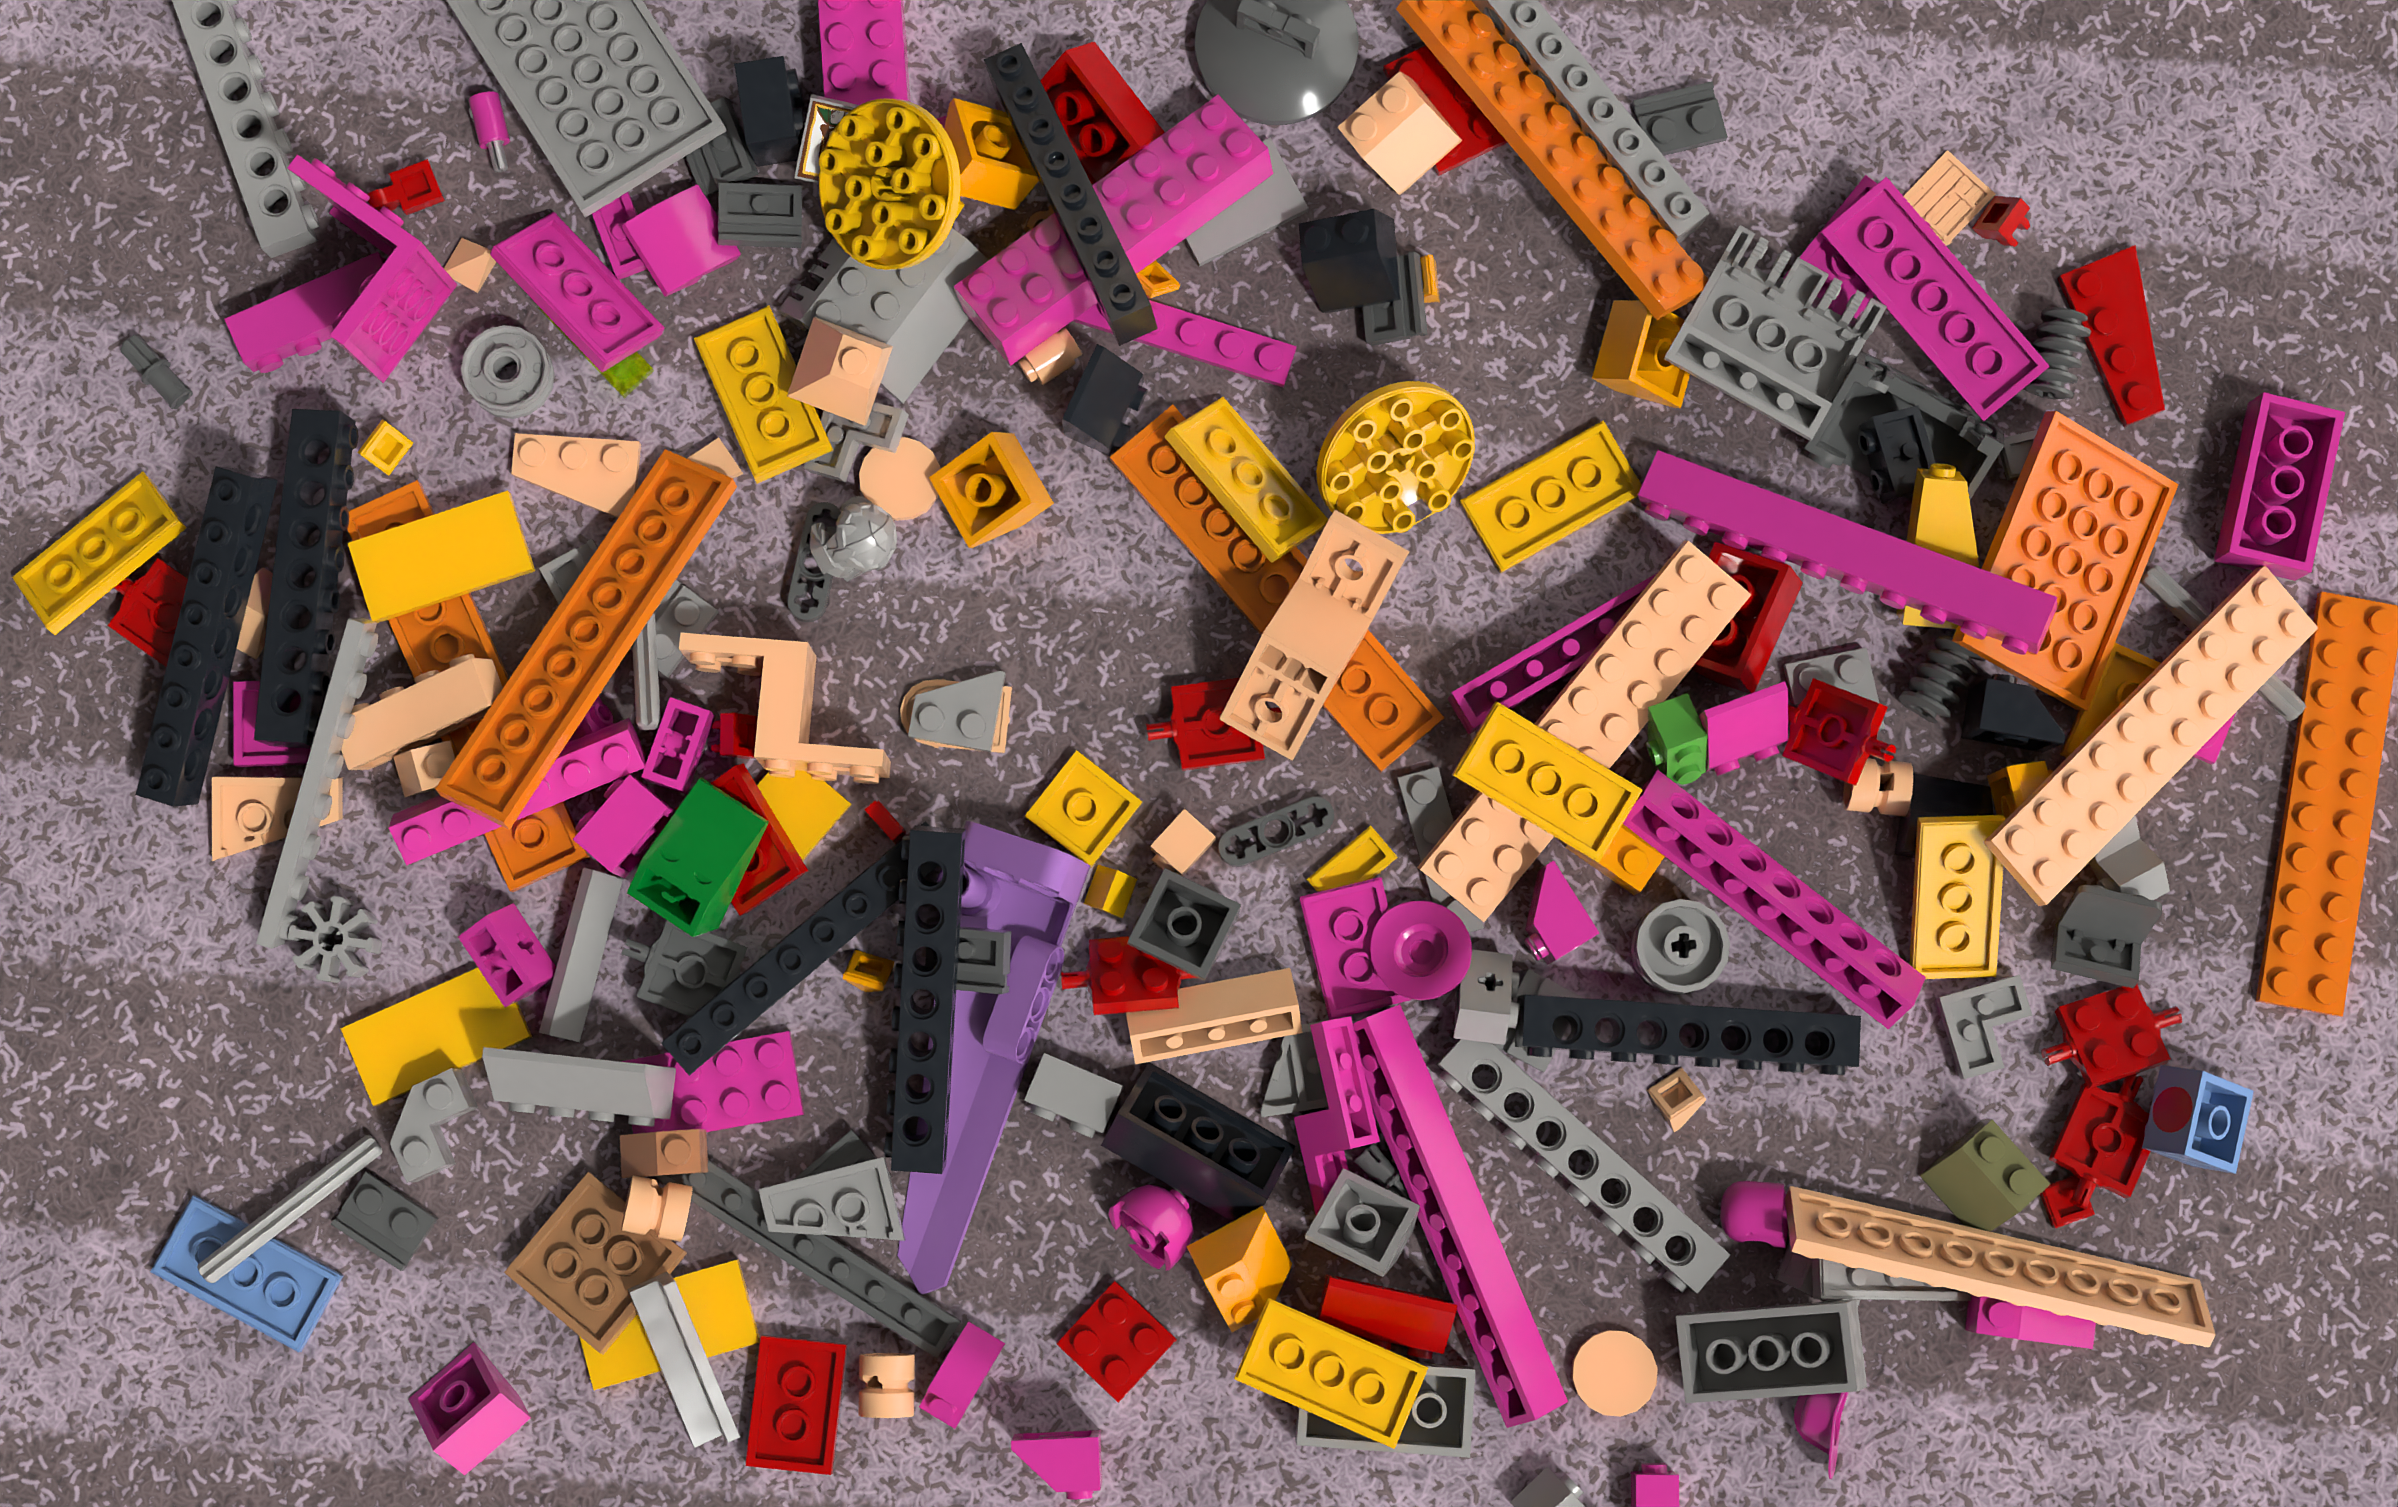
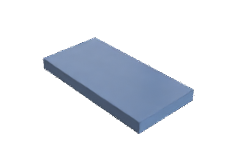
[150,1195,344,1352]

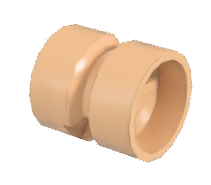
[1843,758,1913,817]
[621,1175,692,1242]
[858,1353,915,1418]

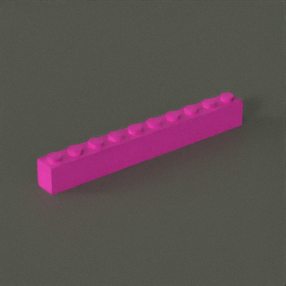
[1638,450,2057,655]
[1353,1004,1568,1428]

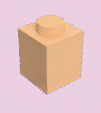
[393,740,455,797]
[1150,809,1216,876]

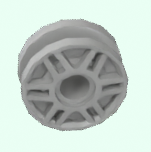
[461,325,555,419]

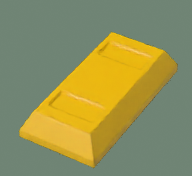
[1307,825,1398,892]

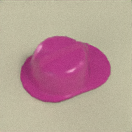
[1794,1392,1849,1480]

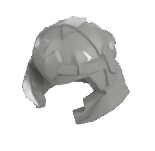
[810,496,897,582]

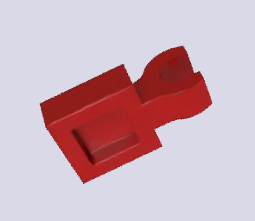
[367,159,445,215]

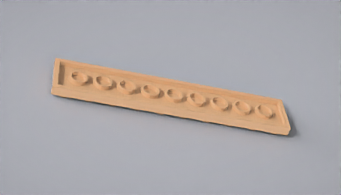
[1417,540,1751,922]
[1984,566,2318,906]
[1785,1186,2216,1347]

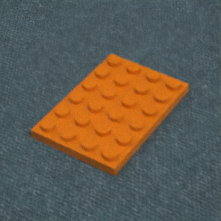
[1952,411,2179,711]

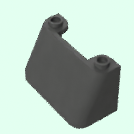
[1804,351,2004,501]

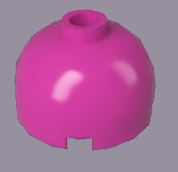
[1108,1185,1194,1271]

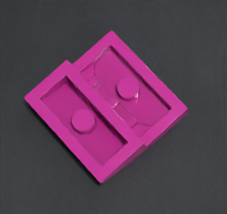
[621,184,741,297]

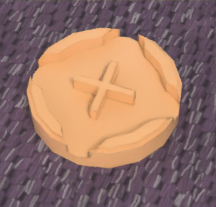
[859,437,941,521]
[1571,1330,1658,1417]

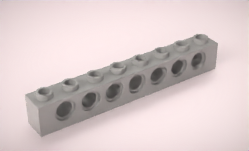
[172,0,320,258]
[1471,0,1709,243]
[1436,1039,1731,1294]

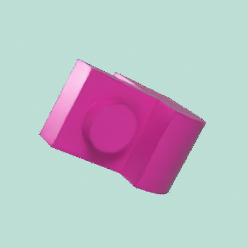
[919,1322,1005,1429]

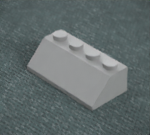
[482,1047,676,1126]

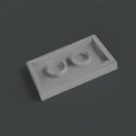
[1185,137,1309,267]

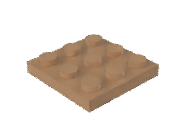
[504,1172,687,1355]

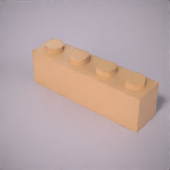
[341,654,503,770]
[1126,968,1303,1064]

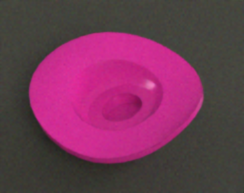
[1370,901,1472,1000]

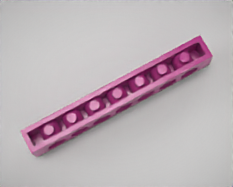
[1623,770,1926,1029]

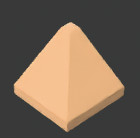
[444,238,496,293]
[1647,1067,1706,1132]

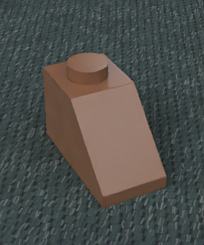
[620,1129,708,1178]

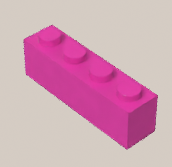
[224,252,386,373]

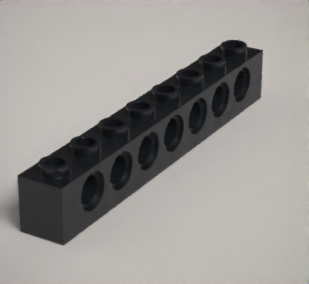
[984,43,1158,346]
[254,409,359,749]
[135,466,278,807]
[661,821,939,1076]
[884,825,966,1174]
[1515,994,1861,1075]

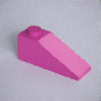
[1965,1295,2096,1349]

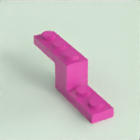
[1294,1016,1380,1215]

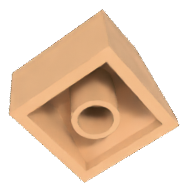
[1338,71,1462,195]

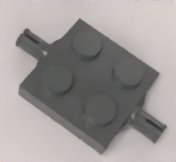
[621,920,748,1017]

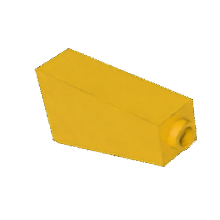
[1896,463,1979,629]

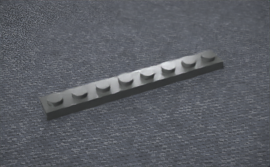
[653,1159,961,1359]

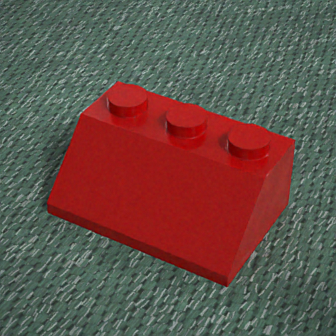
[1040,41,1165,185]
[1691,542,1803,694]
[1317,1274,1458,1360]

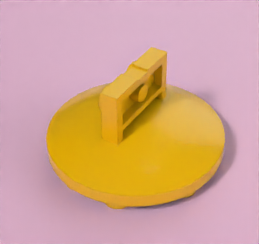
[819,99,965,270]
[1316,381,1475,534]

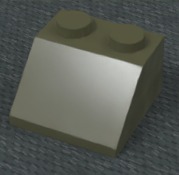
[1919,1119,2050,1232]

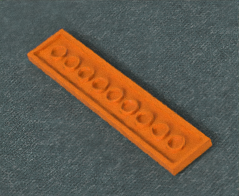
[1396,0,1709,320]
[1110,404,1445,773]
[435,449,737,830]
[347,480,590,892]
[2256,591,2398,1017]

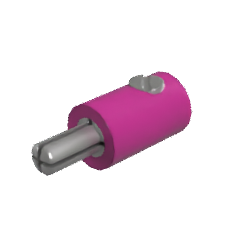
[468,91,510,172]

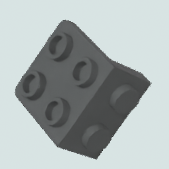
[2051,885,2162,988]

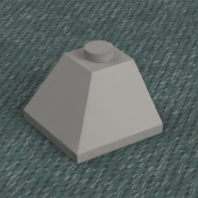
[1305,1168,1420,1277]

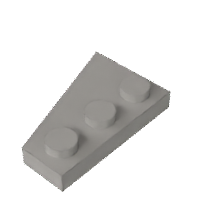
[758,1157,905,1241]

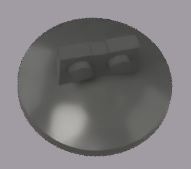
[1195,0,1359,125]

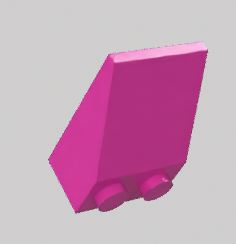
[1698,681,1788,776]

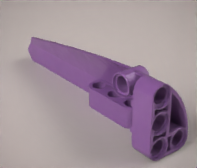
[897,821,1090,1295]

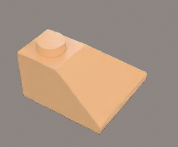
[787,317,893,426]

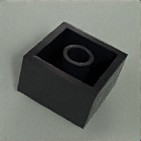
[734,56,806,167]

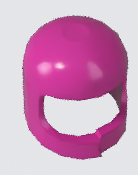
[1720,1181,1788,1248]

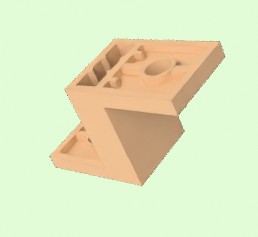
[1220,510,1410,761]
[679,633,891,784]

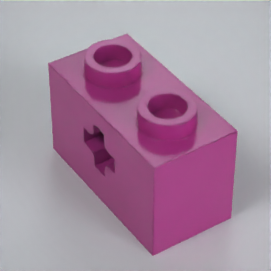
[641,697,715,795]
[458,903,556,1007]

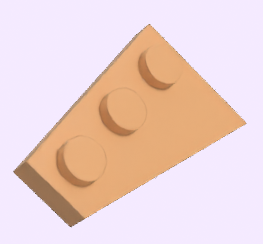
[511,433,641,518]
[212,776,343,861]

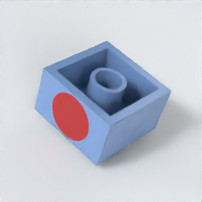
[2142,1065,2254,1174]

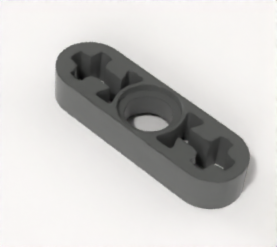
[788,502,841,622]
[1219,797,1334,867]

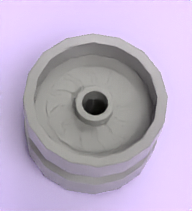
[1629,899,1730,995]

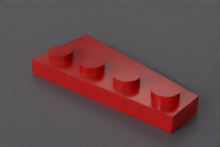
[2057,245,2165,427]

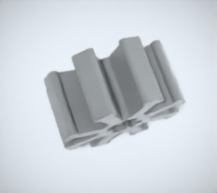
[288,896,382,983]

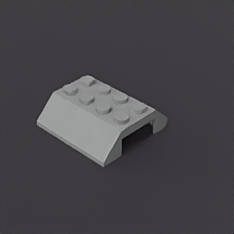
[1664,225,1887,441]
[778,228,989,404]

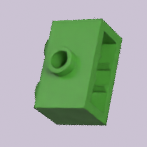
[1646,693,1707,785]

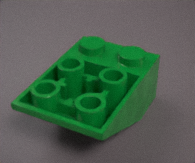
[627,778,769,937]

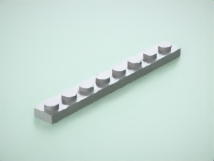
[256,617,378,949]

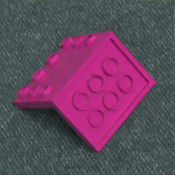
[287,154,457,383]

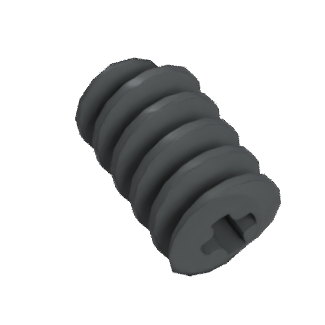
[2024,307,2091,400]
[1899,630,1986,723]

